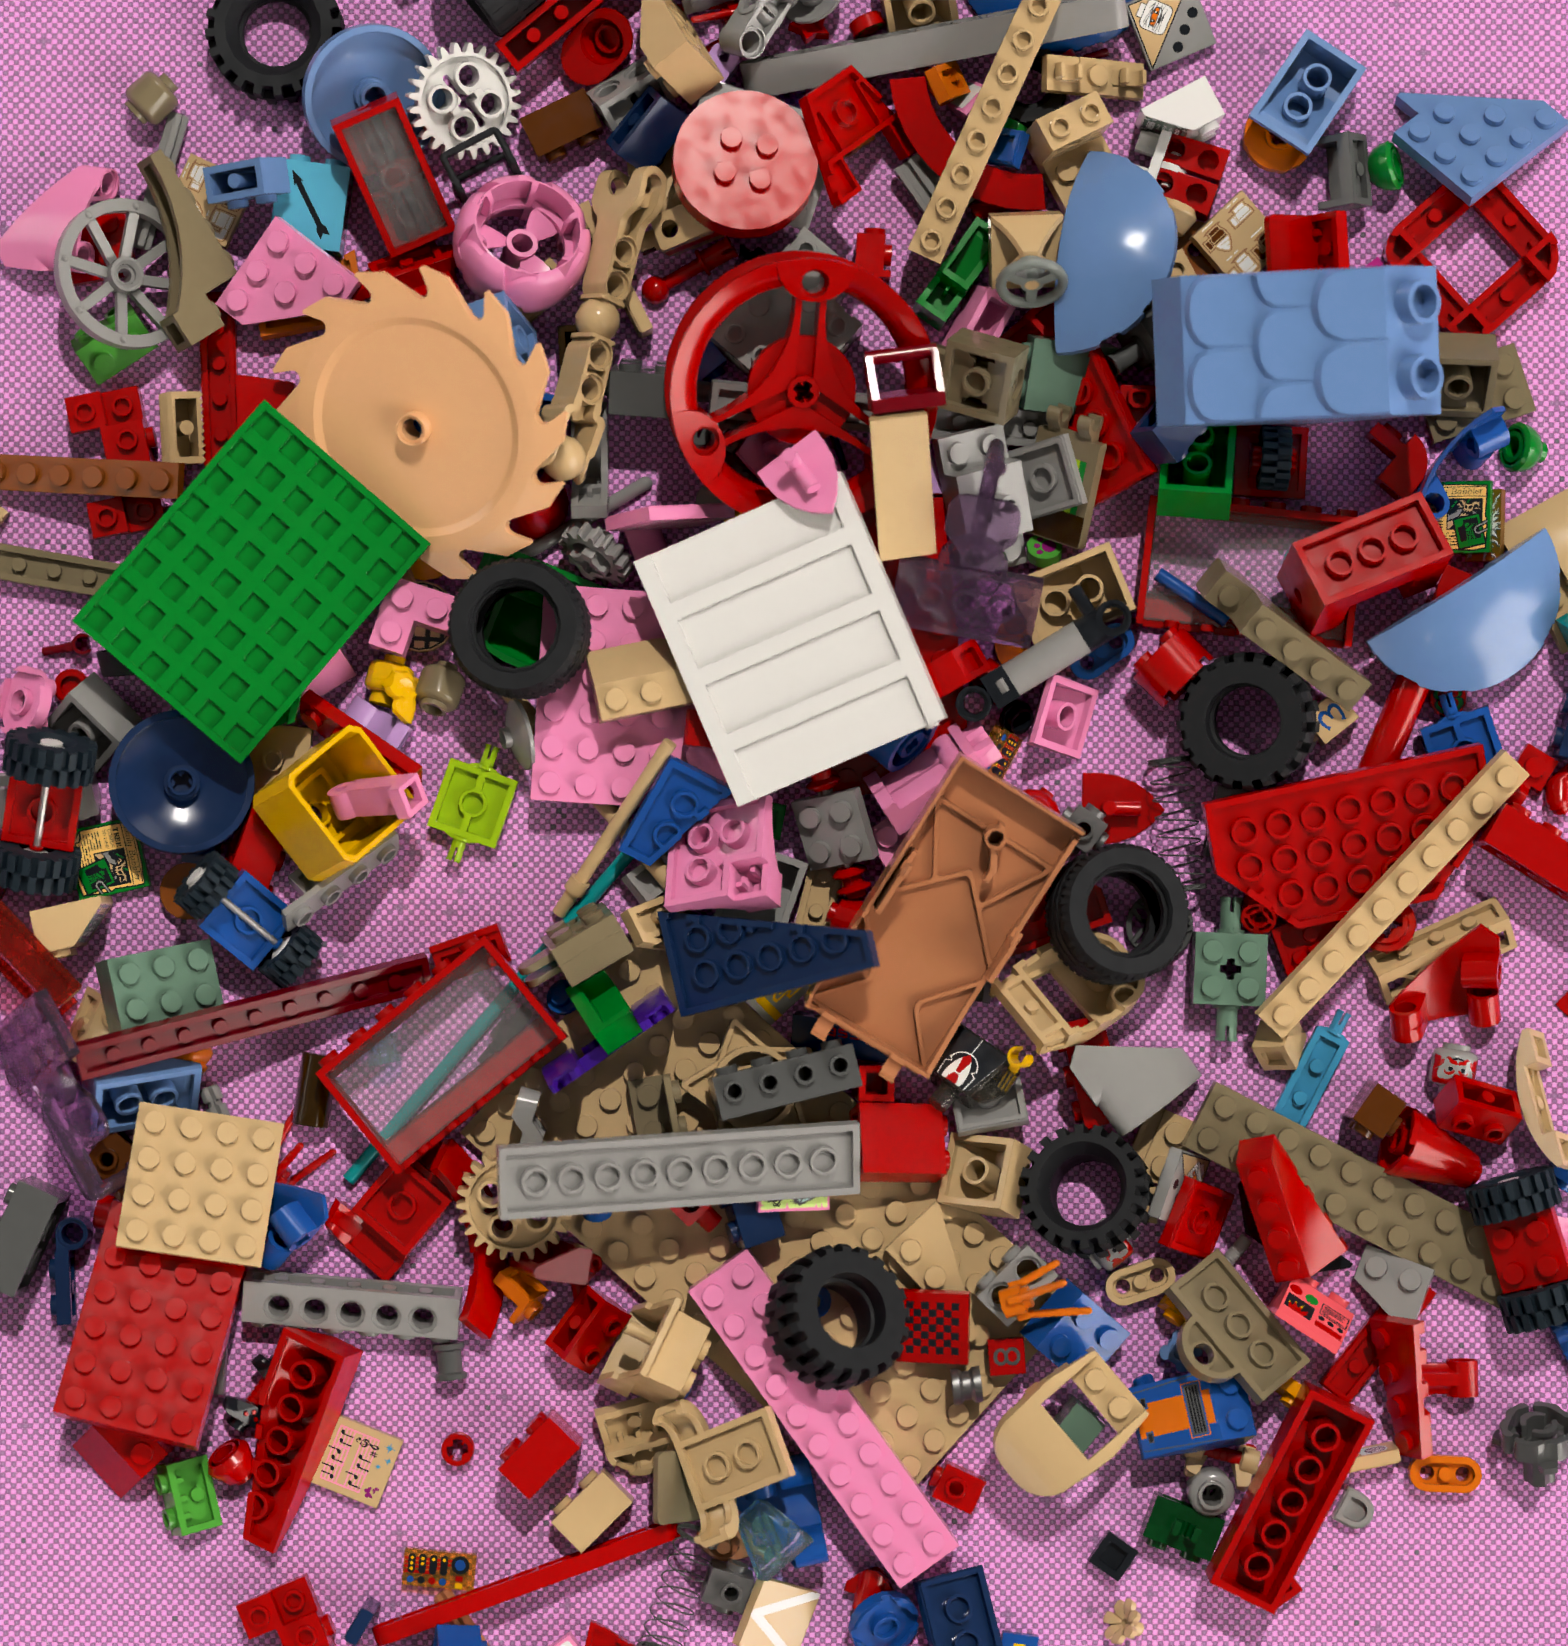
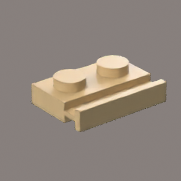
[1132,1108,1193,1184]

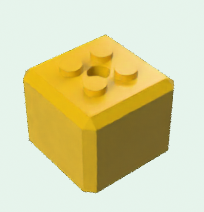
[253,725,414,882]

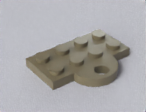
[1164,1248,1311,1405]

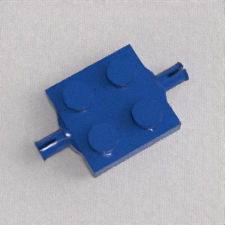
[1418,691,1502,764]

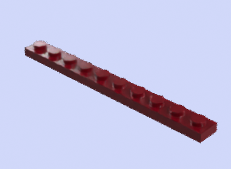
[72,952,431,1081]

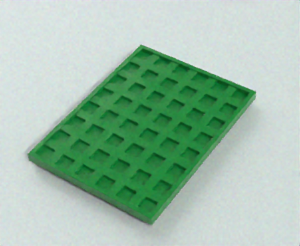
[72,400,430,764]

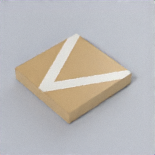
[732,1574,821,1646]

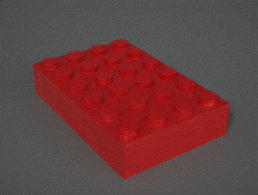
[53,1200,248,1451]

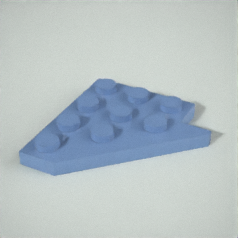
[1392,92,1568,207]

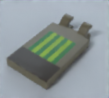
[1028,403,1107,549]

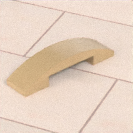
[1516,1028,1568,1170]

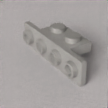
[281,830,399,932]

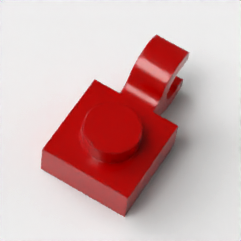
[1505,743,1558,805]

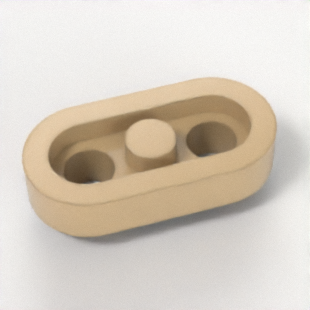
[1105,1257,1176,1306]

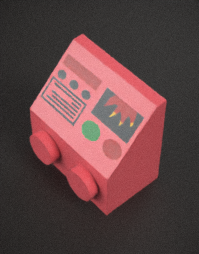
[1267,1277,1354,1355]

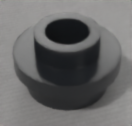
[999,699,1034,735]

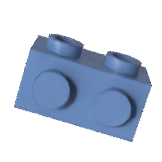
[203,157,291,210]

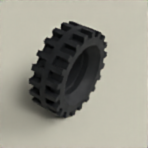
[205,0,345,105]

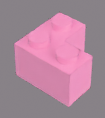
[368,578,455,659]

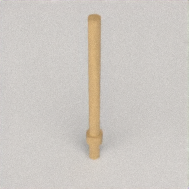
[553,738,676,918]

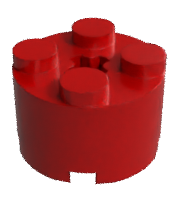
[1133,626,1214,709]

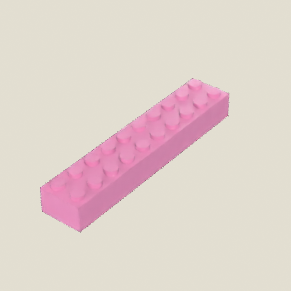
[688,1248,959,1588]

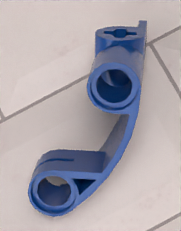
[1414,406,1510,522]
[261,1182,329,1270]
[736,1453,829,1568]

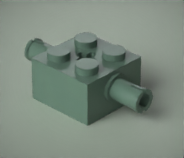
[1189,897,1268,1041]

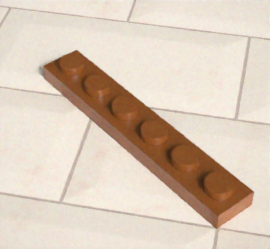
[0,454,185,499]

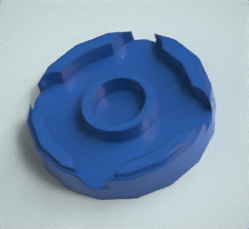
[848,1591,919,1646]

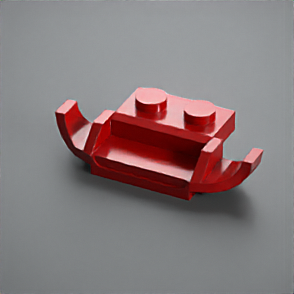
[351,241,460,301]

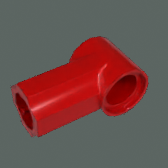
[1422,1358,1479,1398]

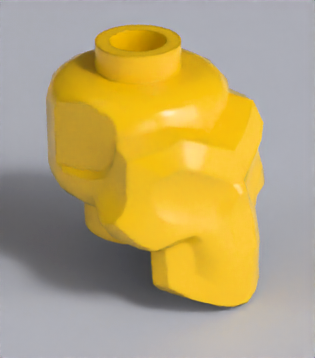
[364,654,419,724]

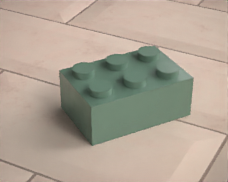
[95,938,224,1033]

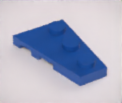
[618,755,731,866]

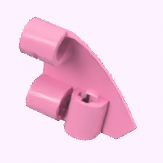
[0,165,120,274]

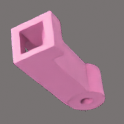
[327,773,429,820]

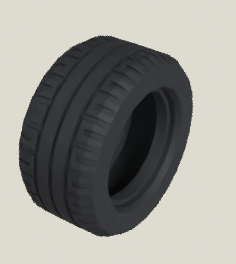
[447,558,592,700]
[1044,843,1190,985]

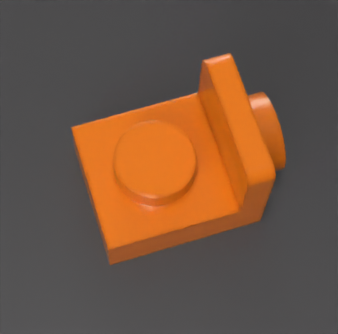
[924,61,971,106]
[493,1266,549,1325]

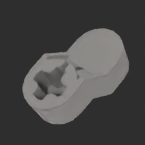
[512,1086,546,1143]

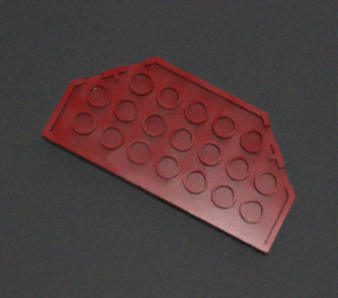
[1201,742,1495,929]

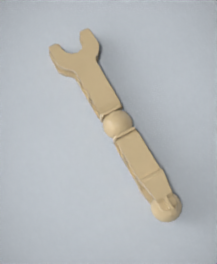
[540,166,667,485]

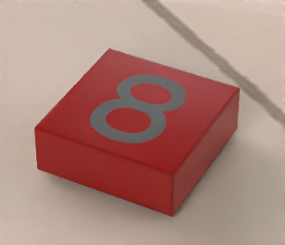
[987,1336,1026,1376]

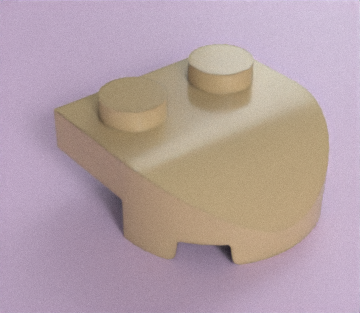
[594,1397,675,1476]

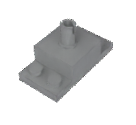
[932,423,1034,580]

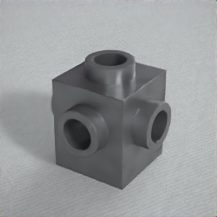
[1062,803,1109,856]
[700,1558,755,1615]

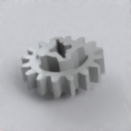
[559,521,634,587]

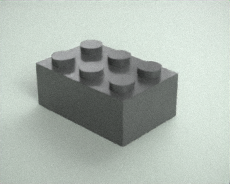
[0,1176,71,1298]

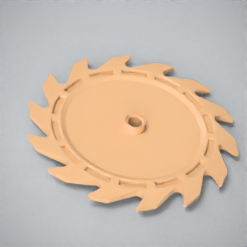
[273,265,568,582]

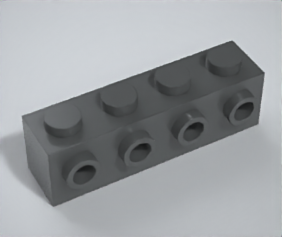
[707,1038,863,1121]

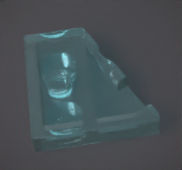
[738,1499,814,1581]

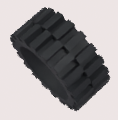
[1019,1124,1154,1259]

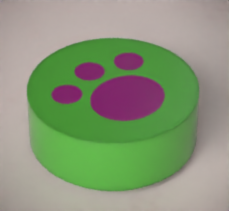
[1026,535,1062,568]

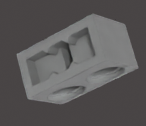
[586,55,675,132]
[975,1242,1059,1327]

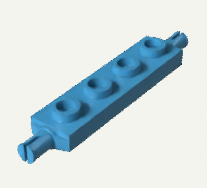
[1272,1009,1351,1128]

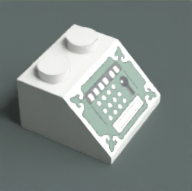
[1135,76,1225,142]

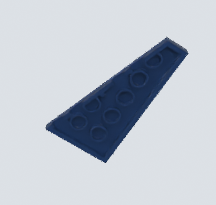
[657,911,880,1017]

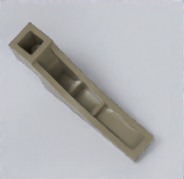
[136,149,237,353]
[1195,557,1372,712]

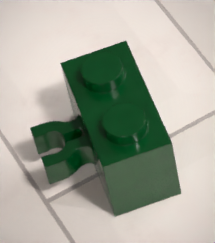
[1139,1491,1225,1563]

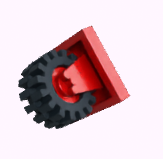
[1232,425,1309,500]

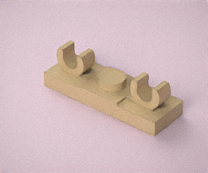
[1041,54,1147,101]

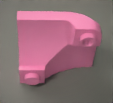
[664,794,782,913]

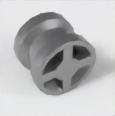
[950,1366,983,1405]

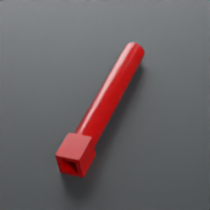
[1357,565,1472,769]

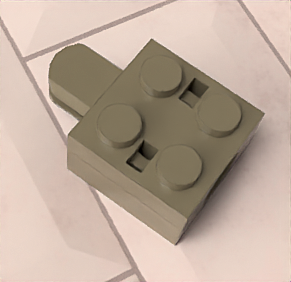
[931,327,1029,426]
[518,902,634,988]

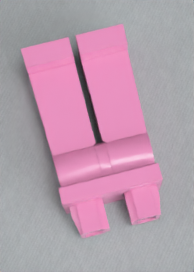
[863,721,1003,836]

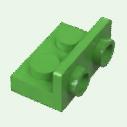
[154,1454,223,1536]

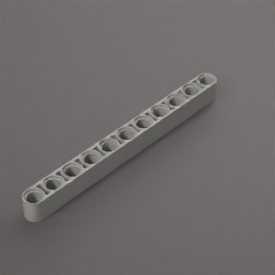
[739,0,1129,96]

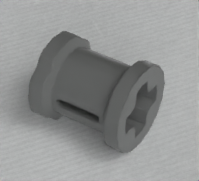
[432,1341,467,1382]

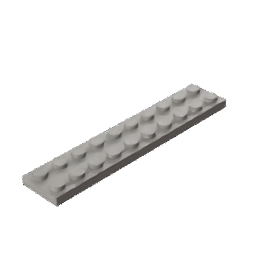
[496,1120,860,1221]

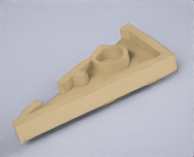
[885,1201,978,1342]

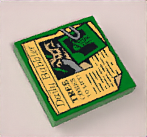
[1427,481,1493,554]
[75,819,152,900]

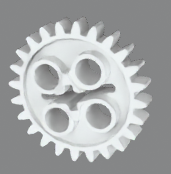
[405,42,521,160]

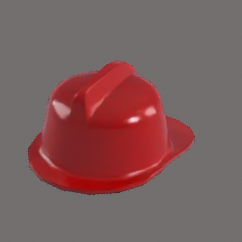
[560,7,633,86]

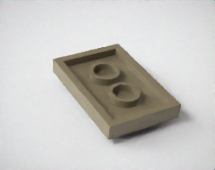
[1423,343,1536,445]

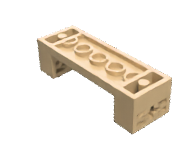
[1026,90,1197,312]

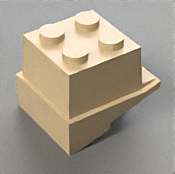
[596,1297,712,1406]

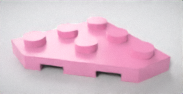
[215,216,362,325]

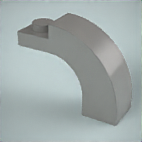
[570,402,609,521]

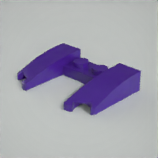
[542,985,677,1094]

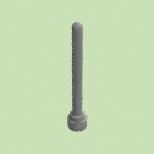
[518,476,652,558]

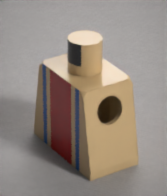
[640,204,725,257]

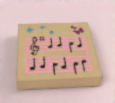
[311,1414,404,1508]

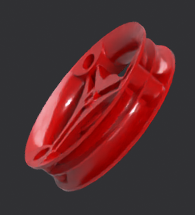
[664,250,938,514]

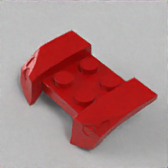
[325,1138,455,1281]

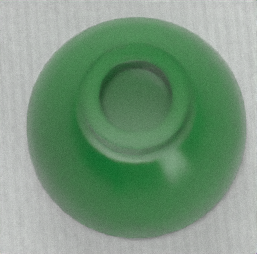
[1368,141,1404,191]
[1499,422,1548,472]

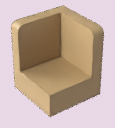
[1251,1019,1307,1071]

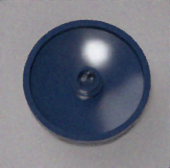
[108,710,255,855]

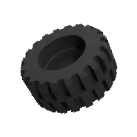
[1176,652,1320,790]
[765,1244,910,1391]

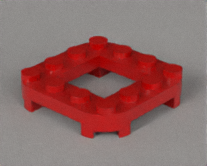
[1382,182,1559,334]

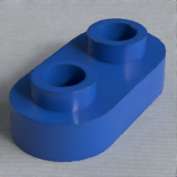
[1069,623,1135,680]

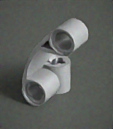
[1069,1045,1202,1137]

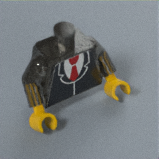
[928,1023,1034,1113]

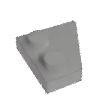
[1354,1244,1435,1320]

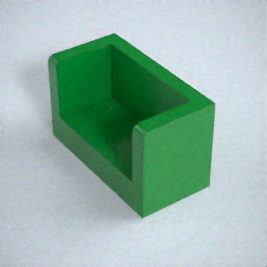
[565,969,643,1055]

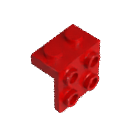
[1264,210,1350,271]

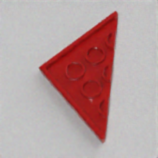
[1069,348,1159,507]

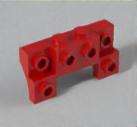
[64,385,166,540]
[236,1573,336,1646]

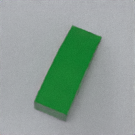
[912,216,989,332]

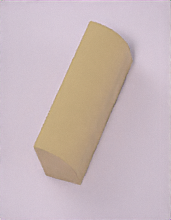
[869,408,937,561]

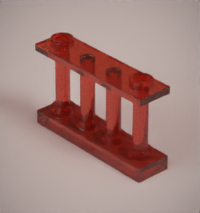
[0,900,82,1026]

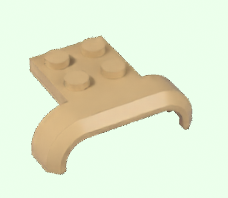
[652,1399,796,1548]

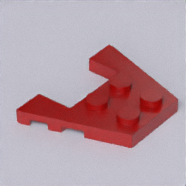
[798,65,916,208]

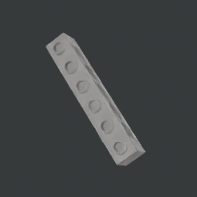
[241,1269,464,1343]

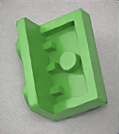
[70,303,158,385]

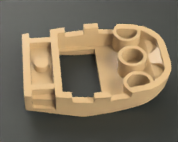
[989,931,1145,1055]
[993,1346,1149,1496]

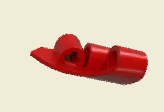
[1389,924,1502,1044]

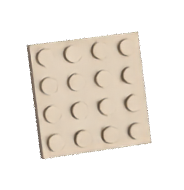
[115,1102,284,1268]

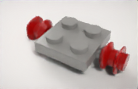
[791,767,879,899]

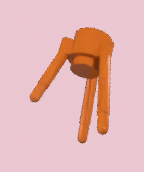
[998,1260,1092,1322]

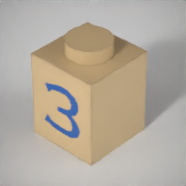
[1314,696,1359,746]

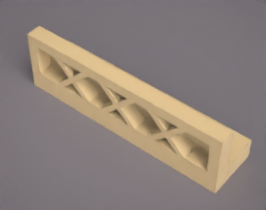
[1364,896,1517,1006]

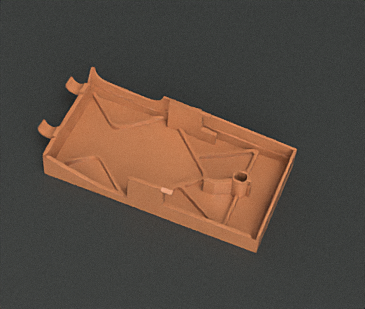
[804,752,1085,1084]

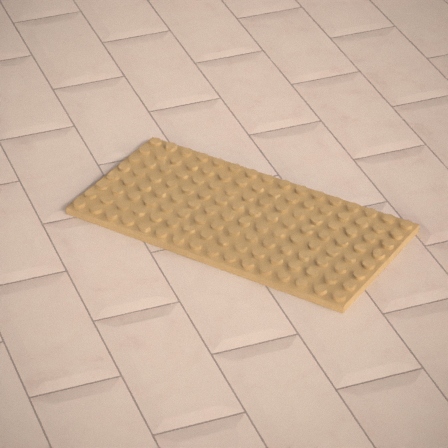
[460,941,1056,1484]

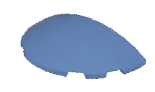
[1054,151,1178,356]
[1365,528,1561,692]

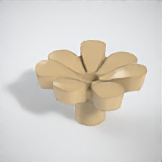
[1103,1598,1144,1645]

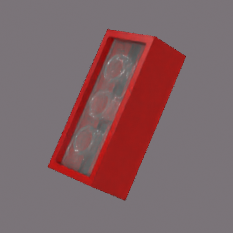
[330,91,455,259]

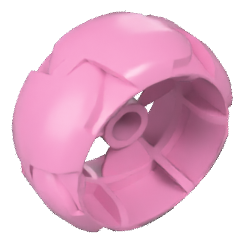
[452,174,592,313]

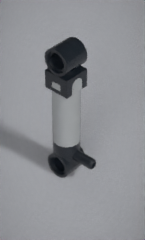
[956,584,1132,722]

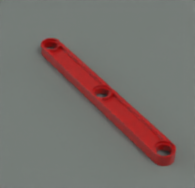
[371,1523,681,1646]

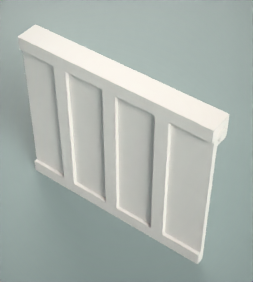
[633,471,948,807]

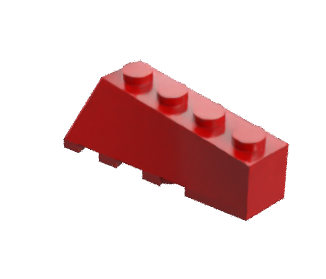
[1236,1134,1348,1283]

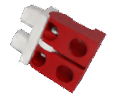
[1134,129,1231,222]

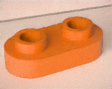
[1408,1454,1482,1493]

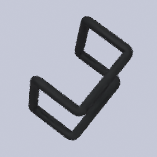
[440,127,522,205]

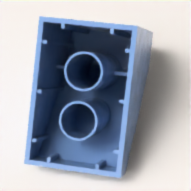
[1151,266,1444,427]

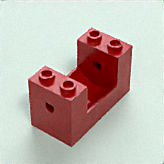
[1276,491,1454,636]

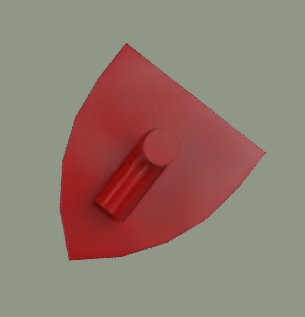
[1082,773,1165,844]

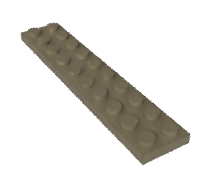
[1181,1081,1503,1308]

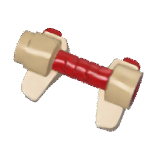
[1183,1444,1261,1492]

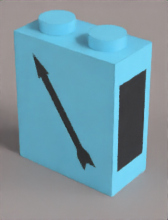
[271,154,354,258]

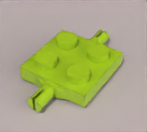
[427,743,519,863]

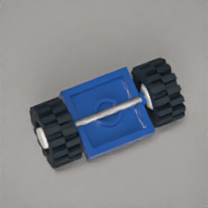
[173,851,323,989]

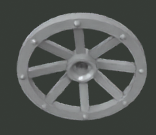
[54,198,169,350]

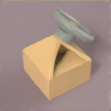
[988,211,1068,308]

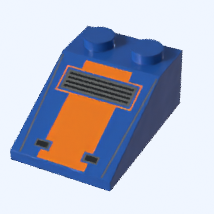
[1128,1373,1257,1460]

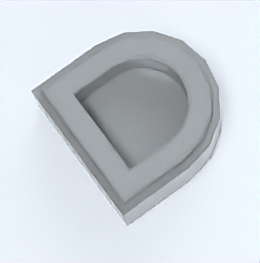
[1330,1485,1374,1529]

